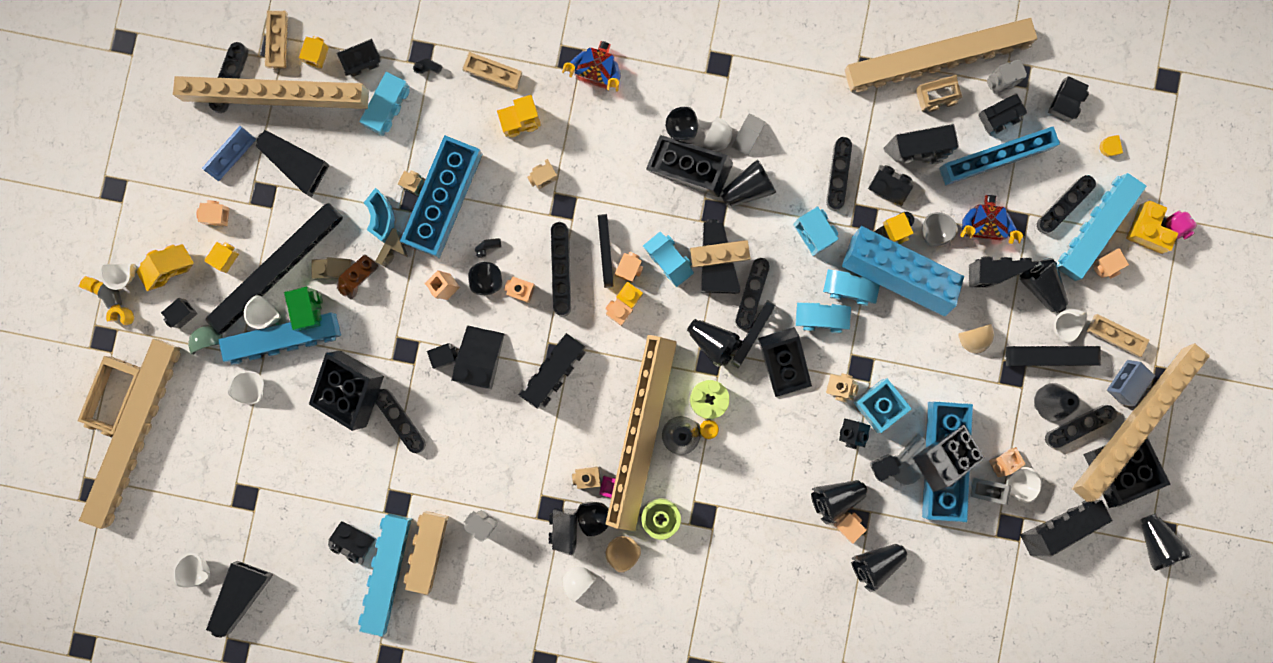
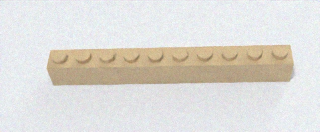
[845,18,1037,92]
[173,76,369,109]
[606,335,677,531]
[79,339,181,529]
[1072,343,1210,502]

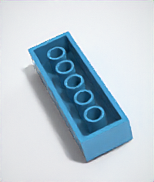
[400,135,483,259]
[842,226,964,316]
[922,401,973,522]

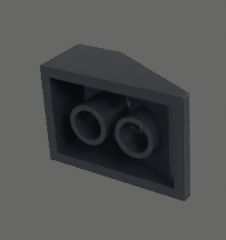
[451,325,505,389]
[758,327,812,397]
[549,508,578,555]

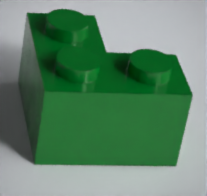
[284,287,323,331]

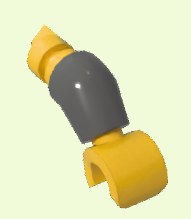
[79,276,134,325]

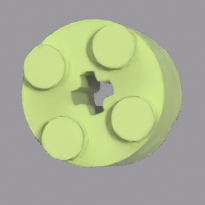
[690,380,729,419]
[642,498,681,540]

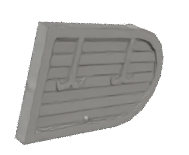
[893,433,926,485]

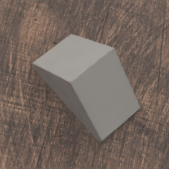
[732,113,766,155]
[970,478,1011,505]

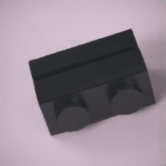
[978,94,1027,134]
[870,454,902,482]

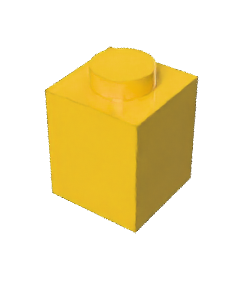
[299,36,329,68]
[883,213,914,244]
[204,242,239,273]
[616,282,643,309]

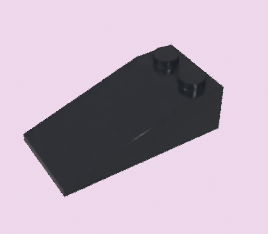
[646,135,733,197]

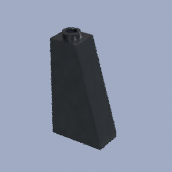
[256,129,330,198]
[701,219,740,294]
[206,560,273,638]

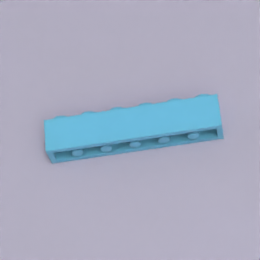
[1058,173,1147,281]
[358,514,412,636]

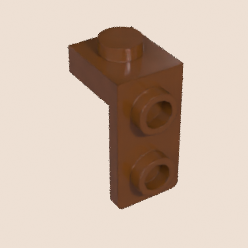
[337,255,379,300]

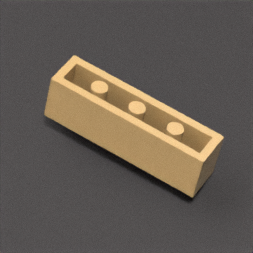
[403,511,449,595]

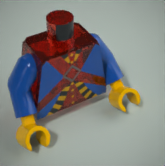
[562,41,621,92]
[960,195,1023,244]

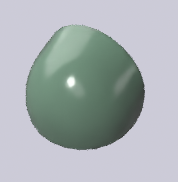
[188,325,223,355]

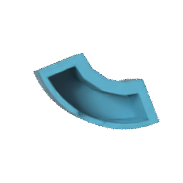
[364,188,395,243]
[643,232,694,287]
[823,270,880,306]
[796,303,851,333]

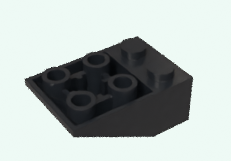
[969,257,1039,288]
[912,425,985,492]

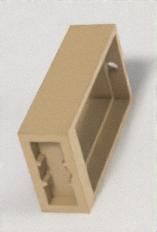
[77,356,141,437]

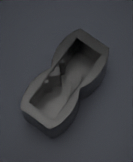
[1048,76,1089,122]

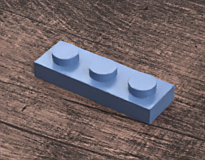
[202,126,256,182]

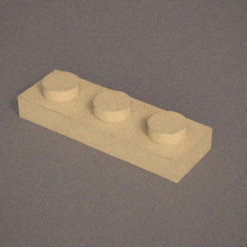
[265,11,288,69]
[462,52,523,90]
[690,240,750,268]
[1086,314,1149,357]

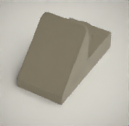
[375,228,408,267]
[312,257,352,279]

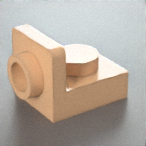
[989,447,1025,477]

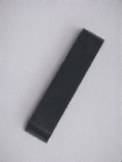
[551,222,571,317]
[1006,346,1101,366]

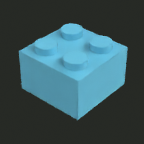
[793,206,838,256]
[853,378,912,433]

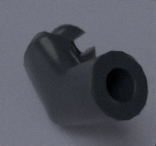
[413,58,442,74]
[475,238,501,258]

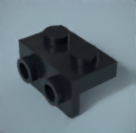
[337,38,382,77]
[868,165,914,206]
[328,521,375,565]

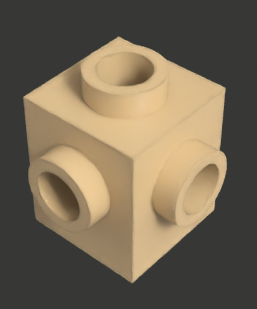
[826,373,859,402]

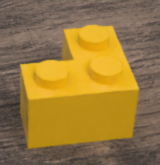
[497,95,541,137]
[1126,201,1178,254]
[136,244,194,291]

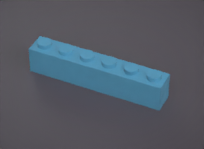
[939,126,1060,186]
[218,312,341,365]

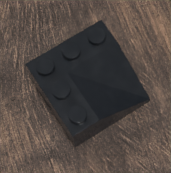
[884,124,959,164]
[309,351,384,431]
[1083,437,1171,508]

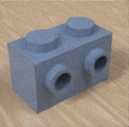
[1107,360,1155,407]

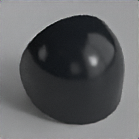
[665,107,698,140]
[468,262,502,296]
[577,502,609,536]

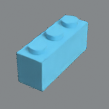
[359,72,410,136]

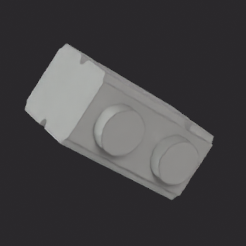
[987,59,1027,94]
[464,510,498,542]

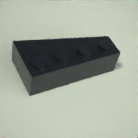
[518,333,586,409]
[1020,500,1113,556]

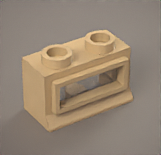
[916,75,962,112]

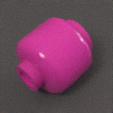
[1166,210,1197,240]

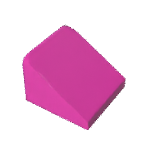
[599,476,616,498]

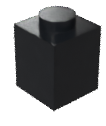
[161,298,198,329]
[427,343,458,370]

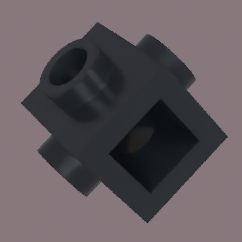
[839,418,871,450]

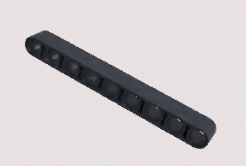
[205,203,343,335]

